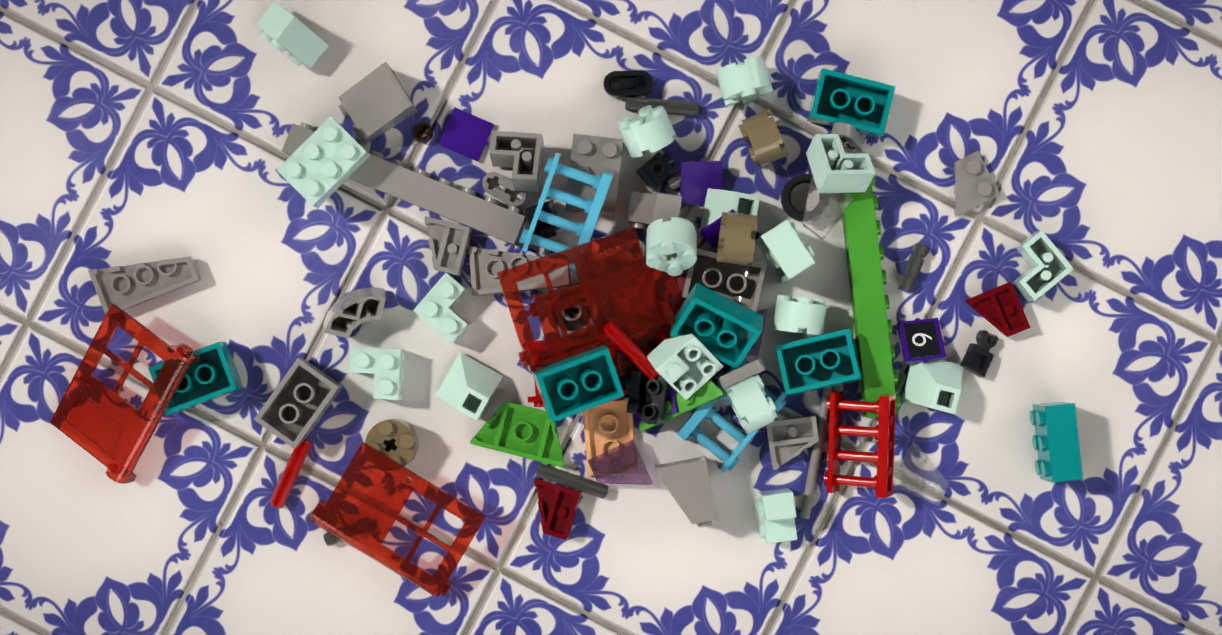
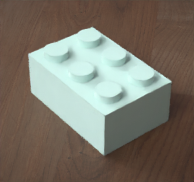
[277,116,371,208]
[756,220,815,282]

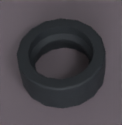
[781,174,829,222]

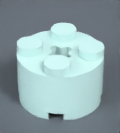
[716,57,774,106]
[618,105,676,157]
[646,217,697,276]
[773,295,827,335]
[725,375,778,435]

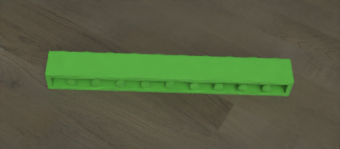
[839,175,901,418]

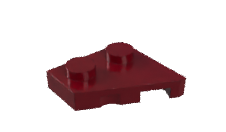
[966,281,1031,337]
[534,478,582,540]

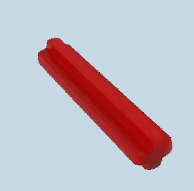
[603,322,659,379]
[270,439,312,509]

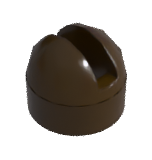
[413,122,433,143]

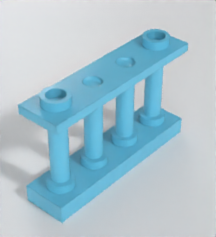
[520,152,613,271]
[676,359,787,472]

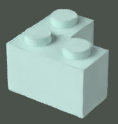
[256,2,329,68]
[806,134,875,193]
[1012,230,1074,302]
[413,273,470,343]
[349,347,404,400]
[755,488,798,544]

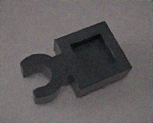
[960,330,998,377]
[626,370,646,415]

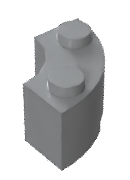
[323,287,386,338]

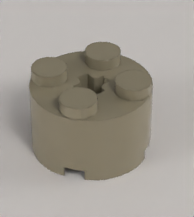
[739,109,788,166]
[716,212,758,266]
[365,419,418,470]

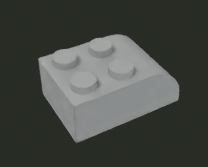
[565,134,623,216]
[681,249,767,312]
[254,358,343,449]

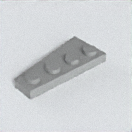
[469,246,571,296]
[88,257,201,317]

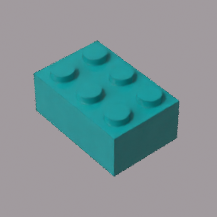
[807,68,896,139]
[670,282,763,369]
[775,329,863,396]
[148,342,243,415]
[531,344,624,423]
[1030,402,1083,482]

